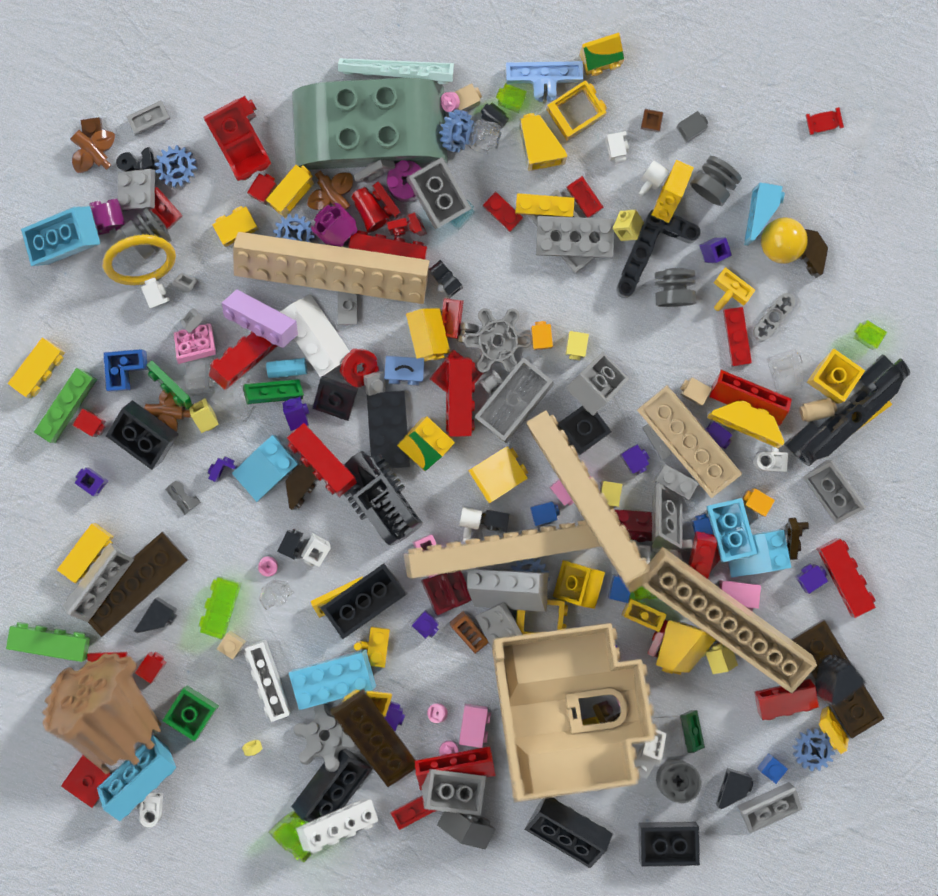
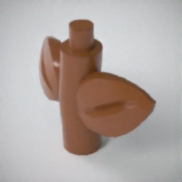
[70,130,115,173]
[307,170,353,210]
[144,390,191,432]

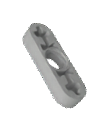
[753,293,795,341]

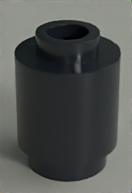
[480,102,509,130]

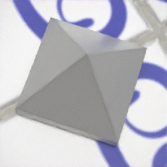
[173,273,198,292]

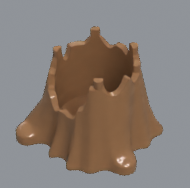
[42,653,161,774]

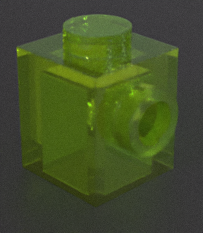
[496,83,527,113]
[853,320,887,350]

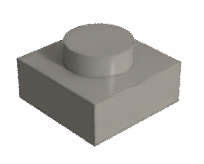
[364,371,386,396]

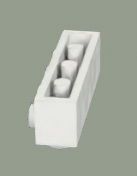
[244,640,292,722]
[296,799,378,853]

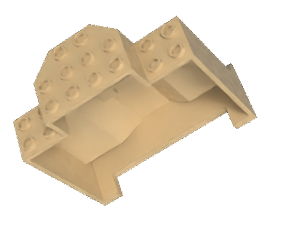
[492,623,657,803]

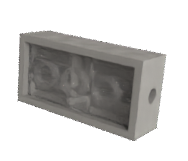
[475,358,554,443]

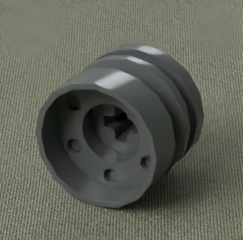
[690,156,742,207]
[121,208,172,260]
[654,268,696,307]
[656,759,702,804]

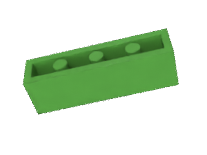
[34,368,98,443]
[6,622,91,662]

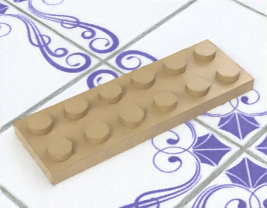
[637,385,742,498]

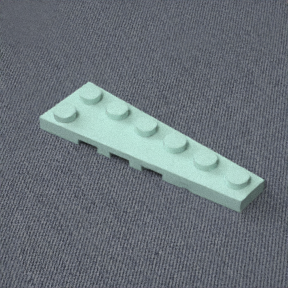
[338,58,454,84]

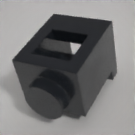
[480,510,510,533]
[277,529,304,560]

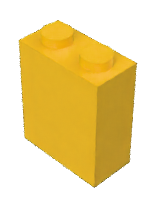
[406,308,450,361]

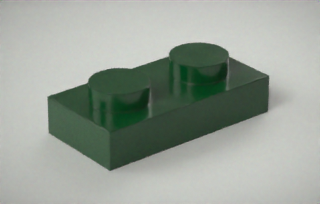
[680,710,705,753]

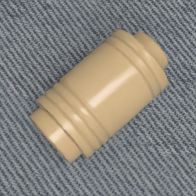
[799,398,837,422]

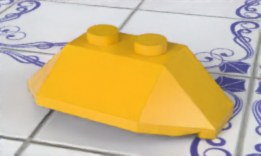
[707,401,784,449]

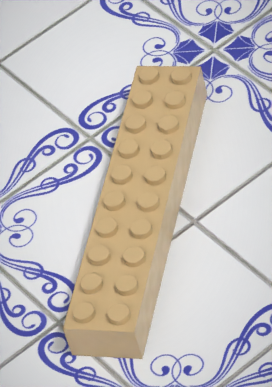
[233,232,430,304]
[526,410,651,593]
[404,520,601,578]
[642,547,817,693]

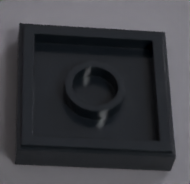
[312,376,358,421]

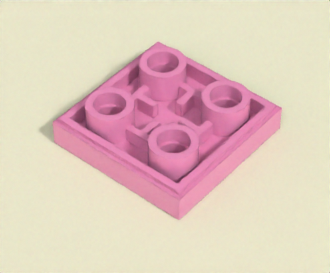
[174,323,216,364]

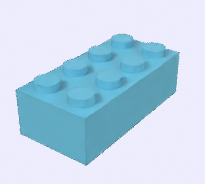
[21,206,100,266]
[289,649,376,710]
[97,735,177,821]

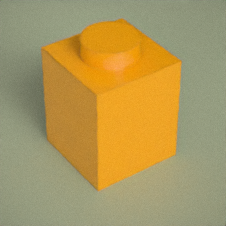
[531,321,553,350]
[742,488,775,517]

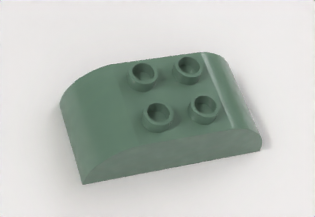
[292,78,448,170]

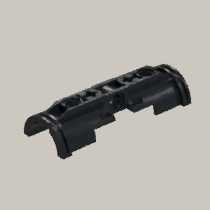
[784,354,910,466]

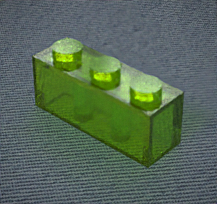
[198,576,242,639]

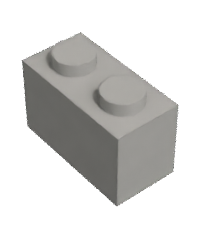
[653,464,699,500]

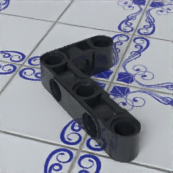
[616,210,701,298]

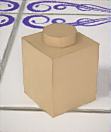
[455,83,482,112]
[680,377,712,406]
[217,631,246,660]

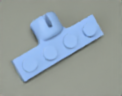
[506,61,583,102]

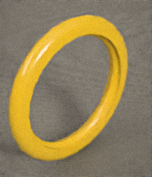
[102,235,176,286]

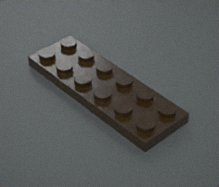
[88,531,188,637]
[791,620,885,739]
[330,688,416,787]

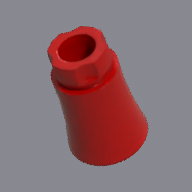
[351,187,390,233]

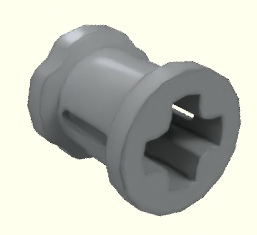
[479,370,503,395]

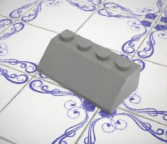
[63,543,134,622]
[467,568,548,612]

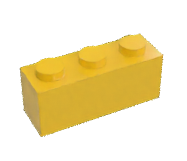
[7,337,65,398]
[57,523,114,584]

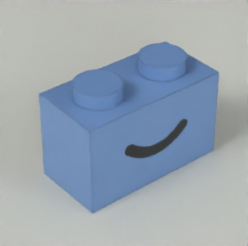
[384,356,425,386]

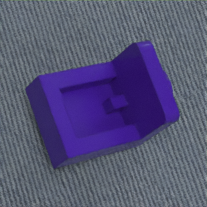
[208,456,238,482]

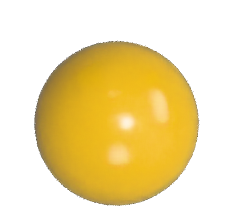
[761,217,808,264]

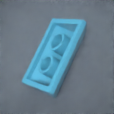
[706,498,757,563]

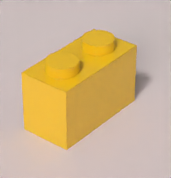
[212,206,259,247]
[621,597,667,632]

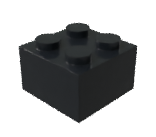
[558,405,612,455]

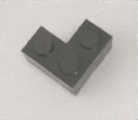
[437,811,496,850]

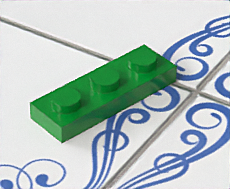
[146,360,193,410]
[242,379,304,404]

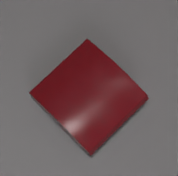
[421,570,472,616]

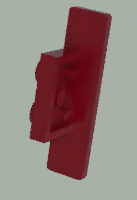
[614,509,652,542]

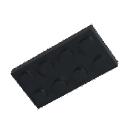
[366,391,410,469]

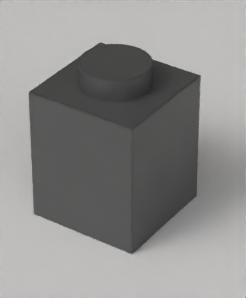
[676,111,708,143]

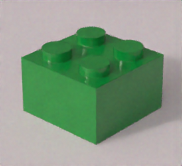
[162,685,219,742]

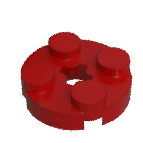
[340,348,379,388]

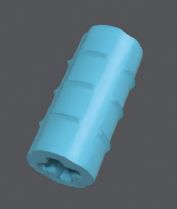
[266,358,307,378]

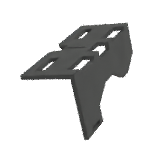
[165,481,201,515]

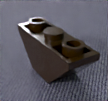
[799,229,828,278]
[285,465,317,510]

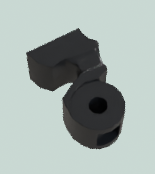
[116,147,156,172]
[429,260,463,299]

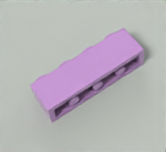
[222,290,298,348]

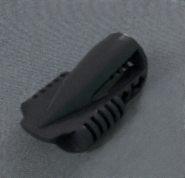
[344,451,423,545]

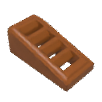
[449,611,489,654]

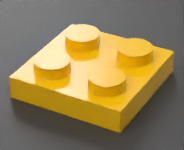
[819,706,849,754]

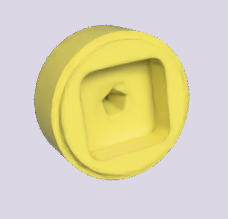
[242,740,263,756]

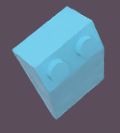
[744,182,785,246]
[232,435,300,502]
[728,529,791,578]

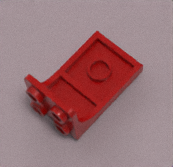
[203,99,271,181]

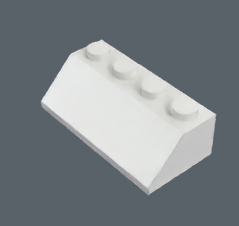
[280,294,350,378]

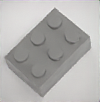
[406,157,471,229]
[566,352,629,415]

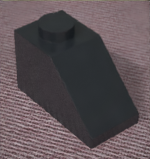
[134,597,178,633]
[716,768,753,809]

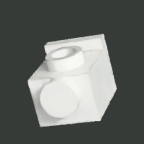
[605,131,629,163]
[141,277,170,308]
[301,533,331,567]

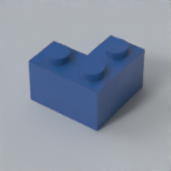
[103,349,148,392]

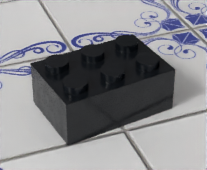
[106,400,179,470]
[638,821,700,867]

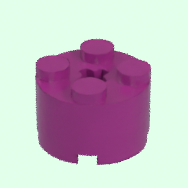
[387,160,422,203]
[89,199,125,235]
[311,203,358,247]

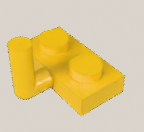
[713,267,755,311]
[354,627,390,668]

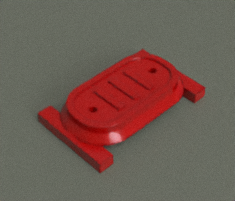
[805,107,844,135]

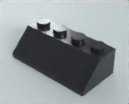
[321,563,407,639]
[815,654,866,706]
[291,749,373,822]
[524,797,613,868]

